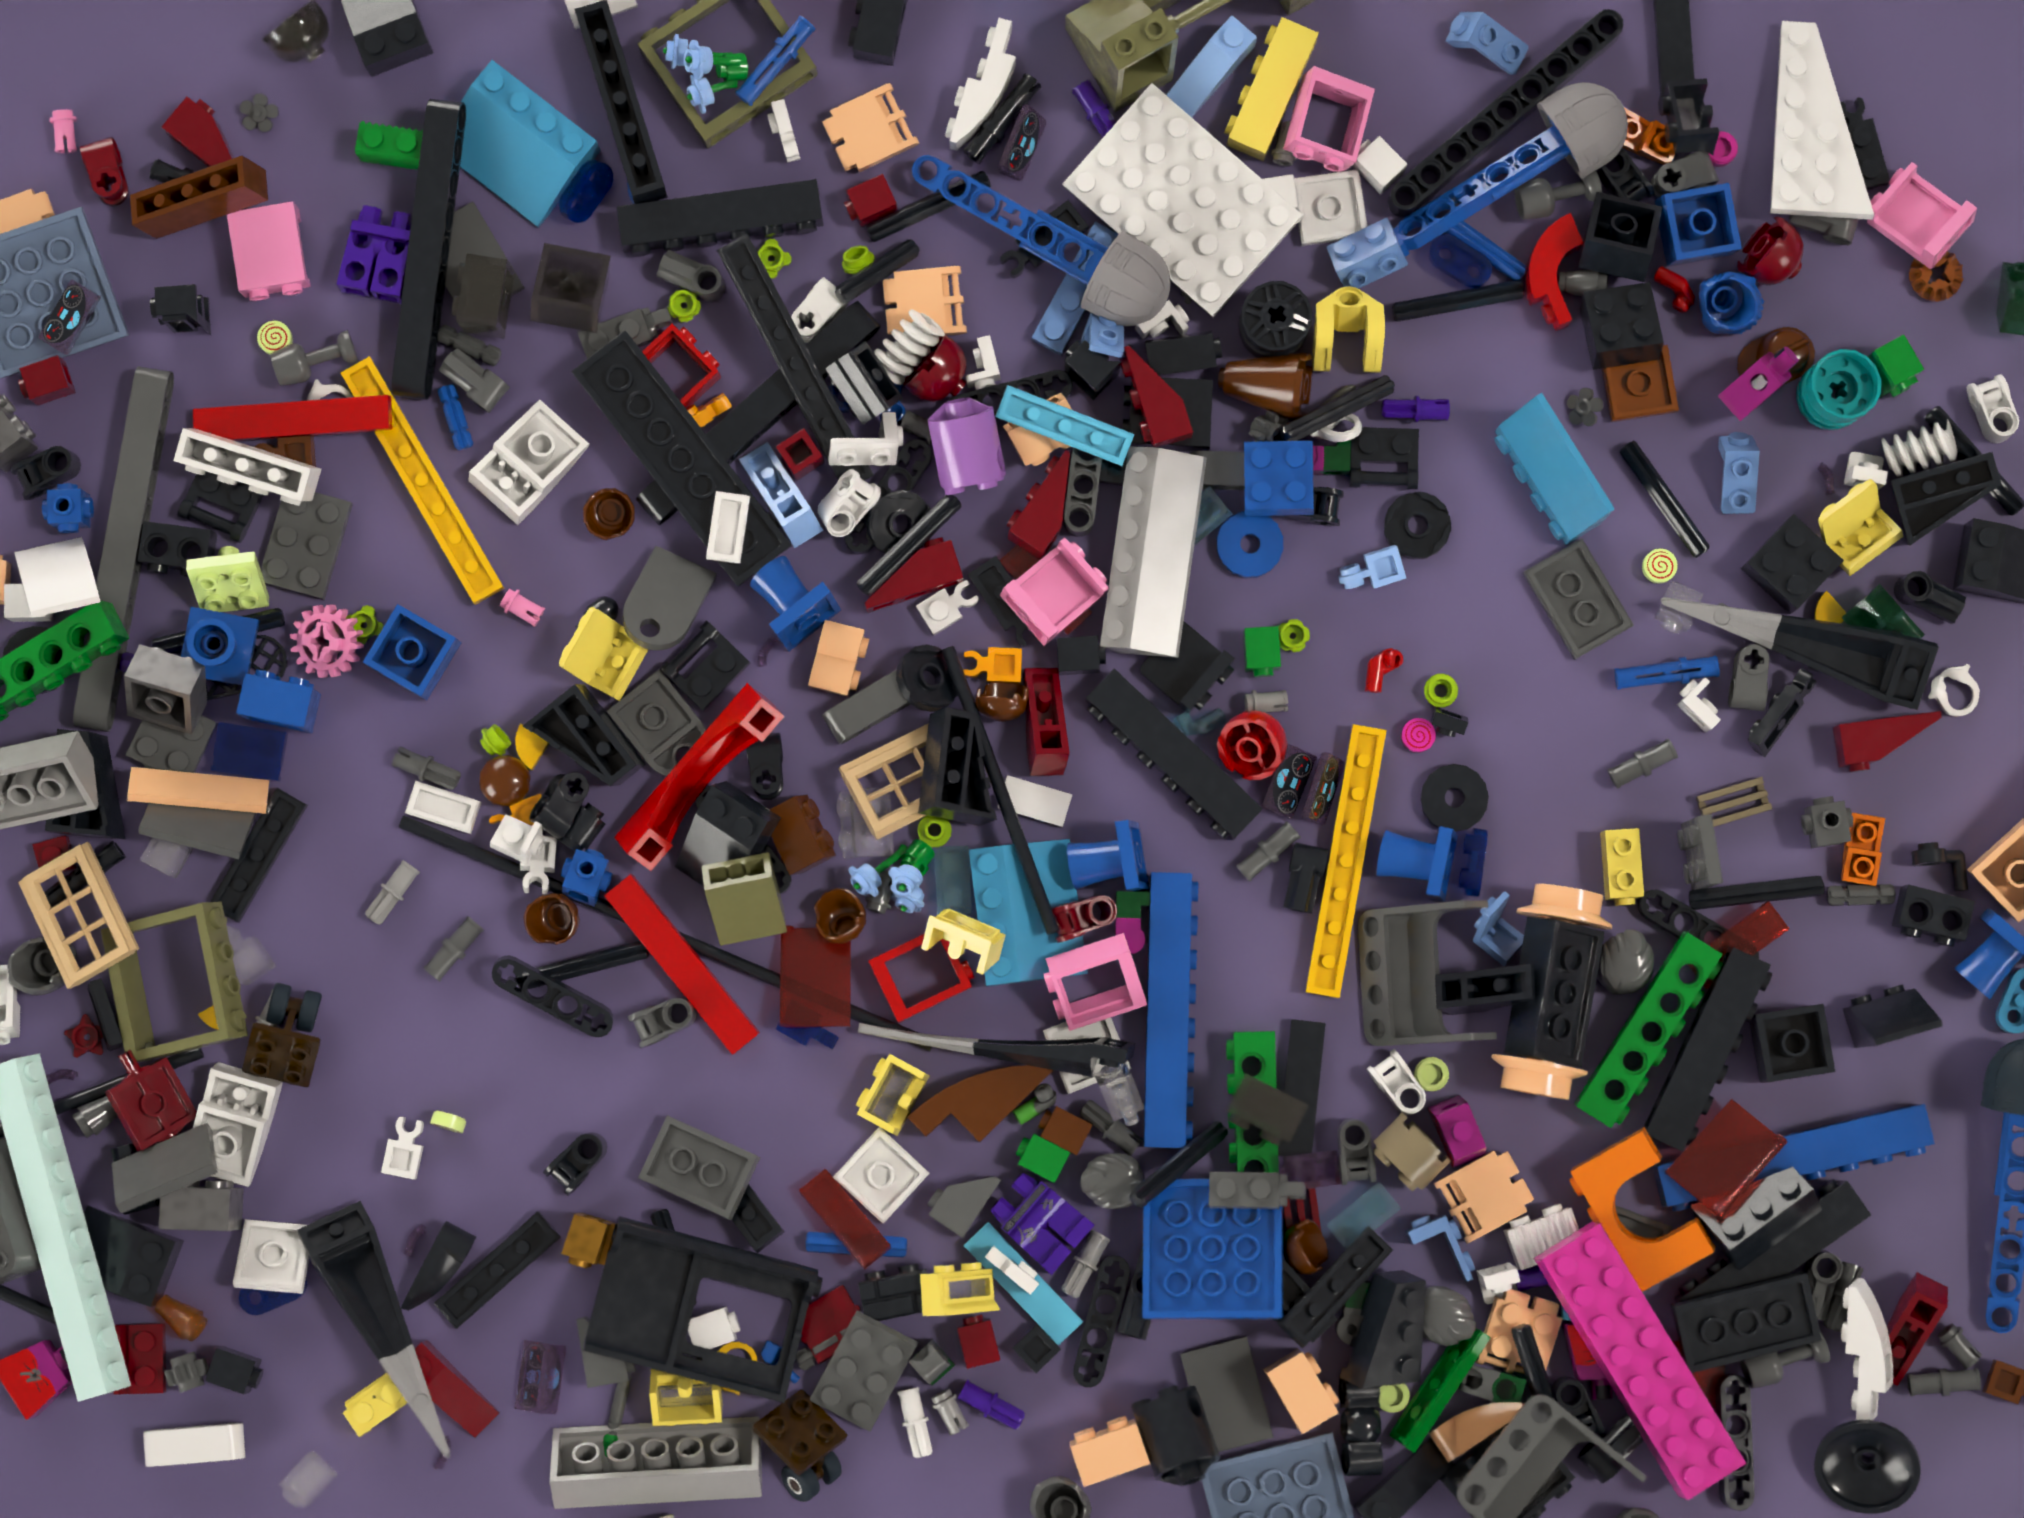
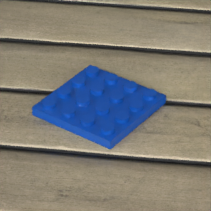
[1143,1179,1283,1319]

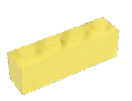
[1224,17,1319,161]

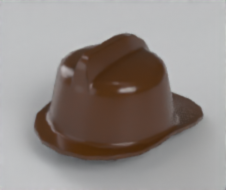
[1737,327,1815,387]

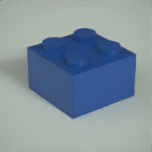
[1654,183,1742,267]
[1244,441,1314,516]
[363,604,461,701]
[236,669,321,734]

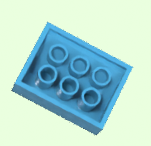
[460,60,601,228]
[1494,393,1615,545]
[969,839,1088,987]

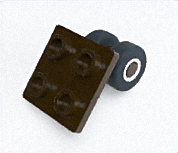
[242,983,322,1087]
[753,1390,848,1502]

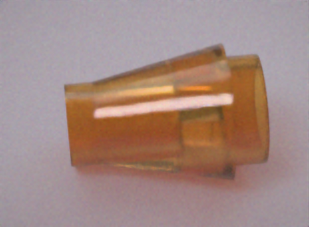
[154,1295,208,1342]

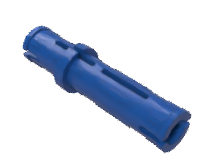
[735,15,816,106]
[1614,655,1720,690]

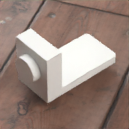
[828,412,903,466]

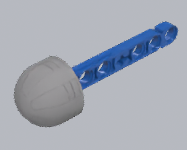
[1392,82,1628,257]
[912,155,1170,326]

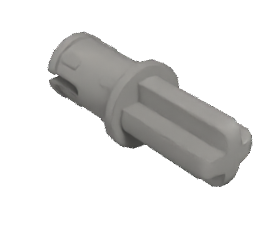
[365,860,420,925]
[1062,1229,1110,1298]

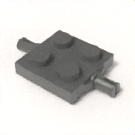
[126,715,218,773]

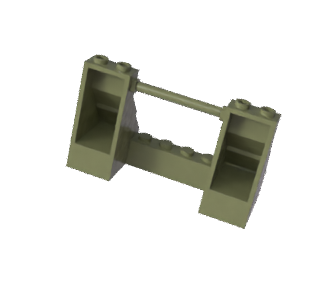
[1065,0,1316,113]

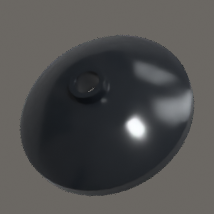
[1814,1420,1921,1514]

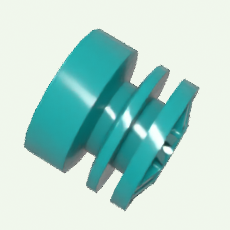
[1796,349,1881,430]

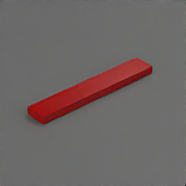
[193,395,393,441]
[604,873,760,1055]

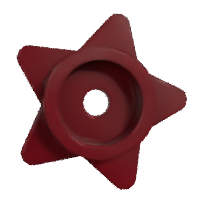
[64,1014,104,1058]

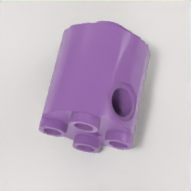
[928,397,1006,495]

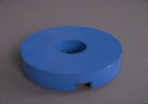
[1216,511,1284,578]

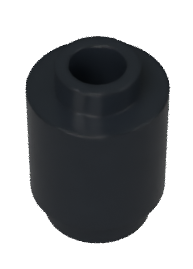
[558,803,606,852]

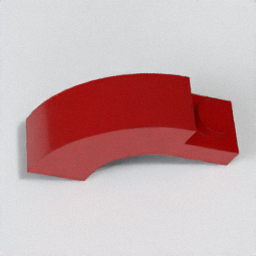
[1525,213,1584,332]

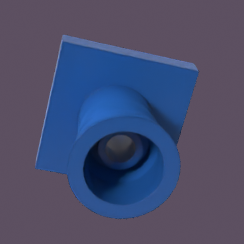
[750,556,841,652]
[181,607,260,686]
[1067,820,1150,892]
[1377,826,1458,902]
[1954,908,2024,1000]

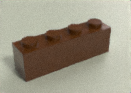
[130,155,268,239]

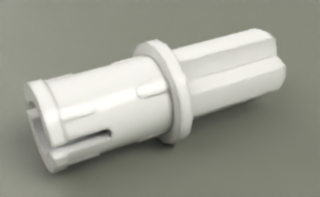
[897,1387,932,1458]

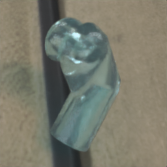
[1173,708,1226,736]

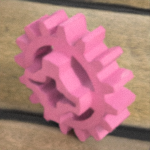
[290,604,364,678]

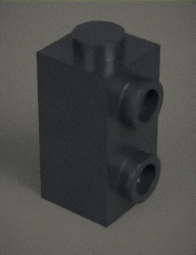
[1145,331,1223,375]

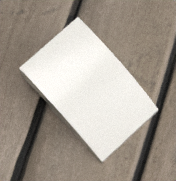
[468,400,589,525]
[14,537,100,618]
[193,1062,283,1187]

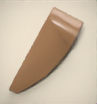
[1428,1402,1524,1462]

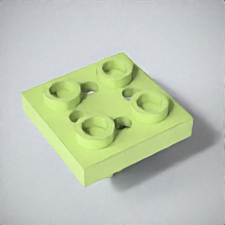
[186,546,269,612]

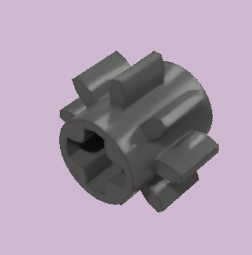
[1249,410,1289,442]
[164,1352,209,1393]

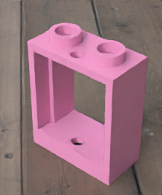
[1283,66,1375,172]
[1043,933,1147,1031]

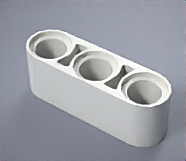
[143,1423,245,1467]

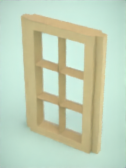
[838,723,929,841]
[18,842,140,989]

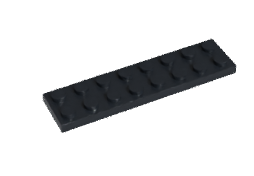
[571,330,792,587]

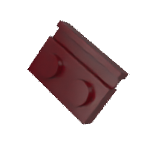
[113,1323,166,1395]

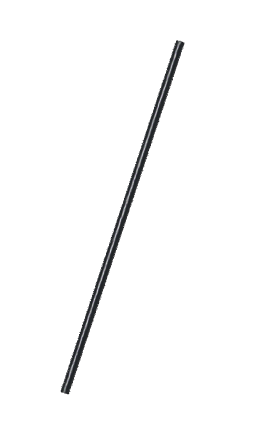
[399,815,932,1052]

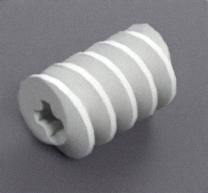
[874,309,945,385]
[1881,419,1957,478]

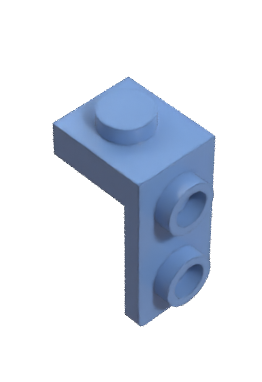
[1446,12,1529,74]
[1081,313,1124,358]
[1718,432,1760,514]
[1473,891,1524,967]
[1405,1214,1476,1282]

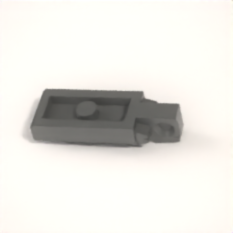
[577,307,673,359]
[1209,1172,1306,1209]

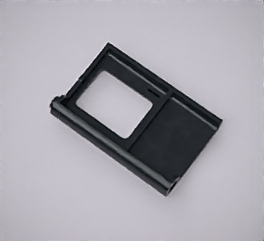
[583,1216,823,1403]

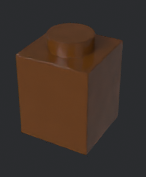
[1038,1106,1093,1155]

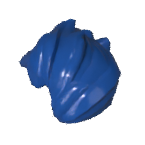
[1698,271,1764,334]

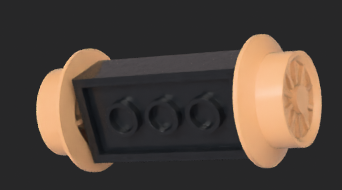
[1491,884,1613,1100]

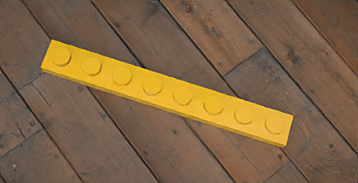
[341,356,504,605]
[1305,724,1387,998]

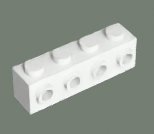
[173,428,321,506]

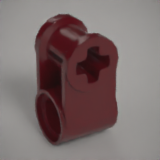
[80,137,129,206]
[1052,895,1117,943]

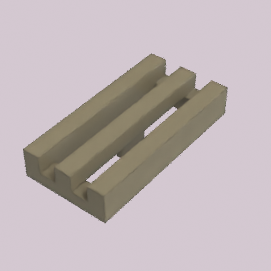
[1696,777,1772,827]

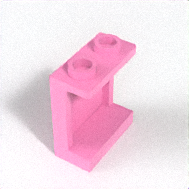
[1867,162,1977,270]
[227,201,311,301]
[1000,537,1109,646]

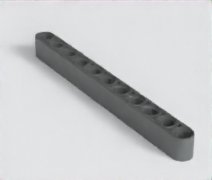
[73,366,174,732]

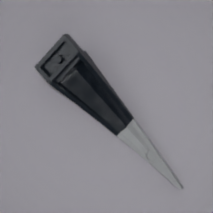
[1661,597,1939,710]
[858,1023,1136,1077]
[297,1201,450,1459]

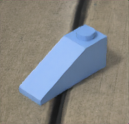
[1166,15,1257,117]
[739,442,823,548]

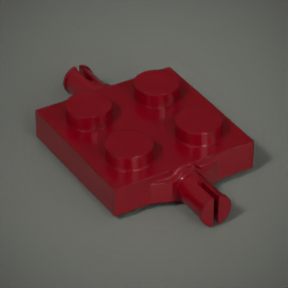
[105,1049,197,1151]

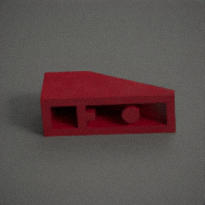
[161,96,234,167]
[864,537,964,613]
[1024,668,1070,776]
[1833,711,1942,772]
[1887,1272,1948,1386]
[415,1340,500,1438]

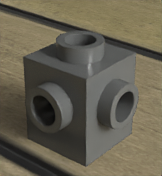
[1801,796,1853,849]

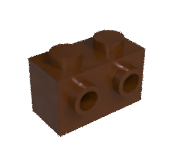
[770,795,836,875]

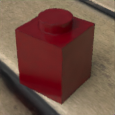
[844,174,898,228]
[18,355,76,406]
[776,428,825,481]
[957,1314,1001,1369]

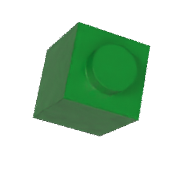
[1243,626,1281,677]
[1015,1134,1070,1183]

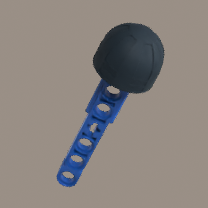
[1980,1039,2024,1333]

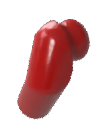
[1654,266,1695,313]
[1365,648,1404,693]

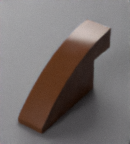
[907,1065,1053,1143]

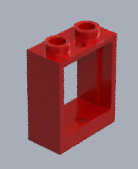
[642,323,721,408]
[868,934,975,1023]

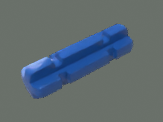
[438,384,473,450]

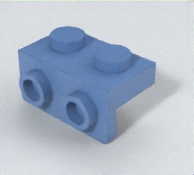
[1326,217,1408,289]

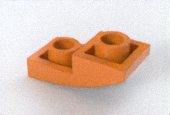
[1622,108,1676,165]
[1841,812,1885,886]

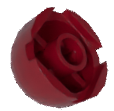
[1737,216,1804,286]
[903,335,967,401]

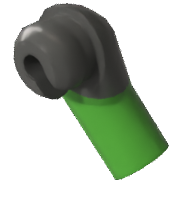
[1012,1083,1057,1125]

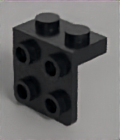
[1140,622,1235,714]

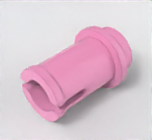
[49,109,77,153]
[500,589,545,627]

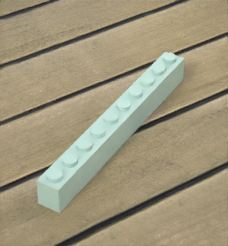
[0,1053,131,1402]

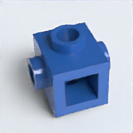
[42,483,94,533]
[561,849,613,907]

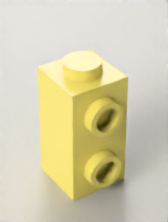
[1600,828,1644,906]

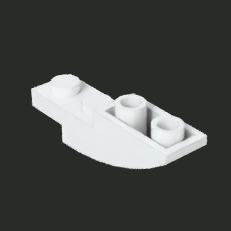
[945,18,1016,151]
[1841,1278,1893,1420]

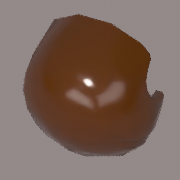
[583,488,635,540]
[975,683,1029,722]
[479,755,531,807]
[814,888,866,944]
[523,893,580,945]
[1283,1219,1329,1275]

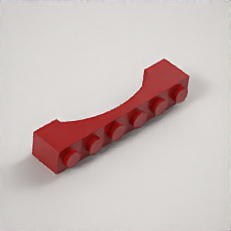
[614,683,785,871]

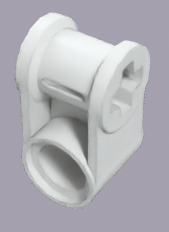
[791,277,849,343]
[1967,374,2019,443]
[817,469,881,537]
[1366,1049,1426,1115]

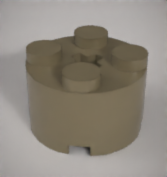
[1373,1112,1451,1192]

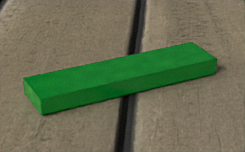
[1389,1328,1491,1453]

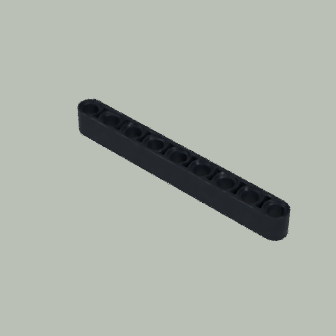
[1388,9,1624,217]
[391,99,466,400]
[636,301,881,525]

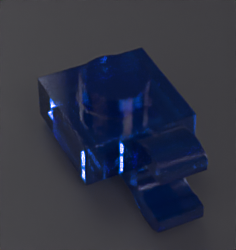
[776,999,839,1050]

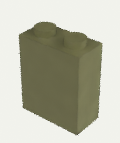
[701,852,787,946]

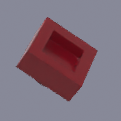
[32,835,77,873]

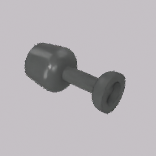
[1514,171,1602,220]
[270,330,358,386]
[1739,1331,1830,1389]

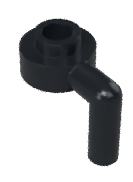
[1911,842,1968,891]

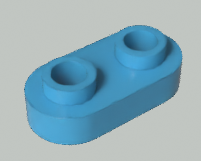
[1995,968,2024,1034]

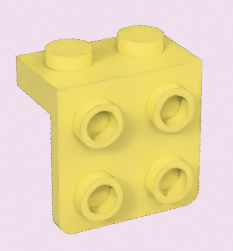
[1818,479,1903,576]
[559,607,649,701]

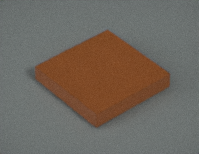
[1602,345,1679,423]

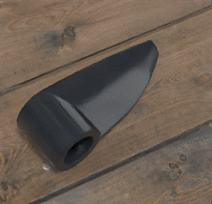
[401,1221,476,1311]

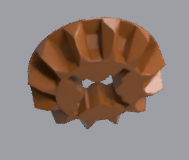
[1909,251,1964,301]

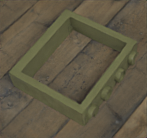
[637,0,818,149]
[101,902,248,1062]

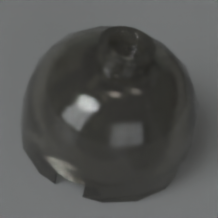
[261,0,330,63]

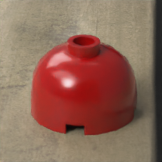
[1217,711,1288,780]

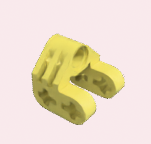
[1312,286,1385,373]

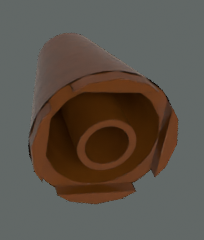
[1218,353,1313,420]

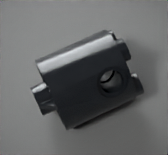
[1131,1385,1220,1486]

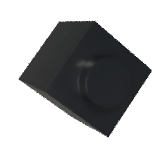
[1057,635,1106,676]
[205,1346,263,1394]

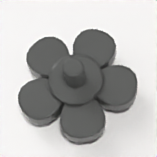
[240,93,279,132]
[1567,388,1603,426]

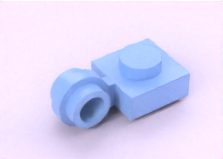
[1338,545,1406,589]

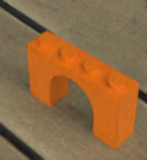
[1569,1127,1716,1292]

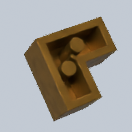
[561,1213,615,1268]

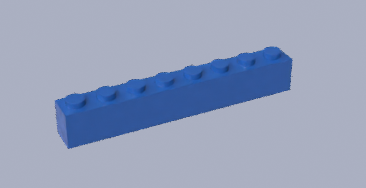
[1143,872,1198,1148]
[1652,1104,1935,1212]

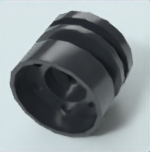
[1239,281,1312,358]

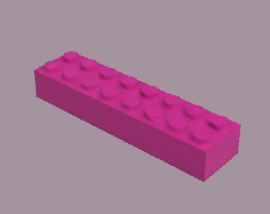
[1533,1222,1746,1500]

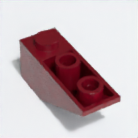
[1119,346,1193,448]
[1006,450,1070,560]

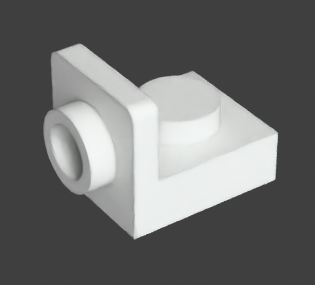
[1135,300,1189,340]
[966,335,1001,390]
[1844,452,1888,490]
[1676,677,1721,733]
[490,814,545,864]
[1476,1262,1520,1304]

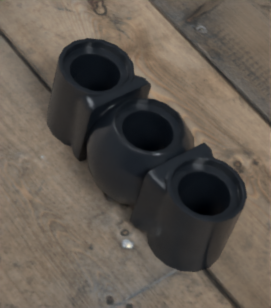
[1338,1378,1383,1476]

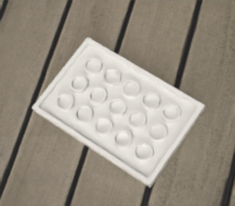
[1062,83,1303,318]

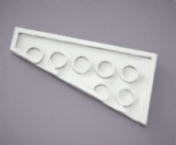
[1770,21,1874,220]

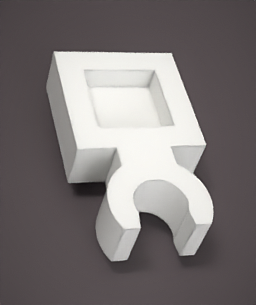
[767,99,800,163]
[916,580,979,636]
[520,835,557,894]
[381,1117,424,1180]
[985,1246,1039,1295]

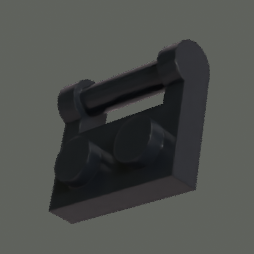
[1349,427,1419,489]
[177,471,263,543]
[659,620,750,712]

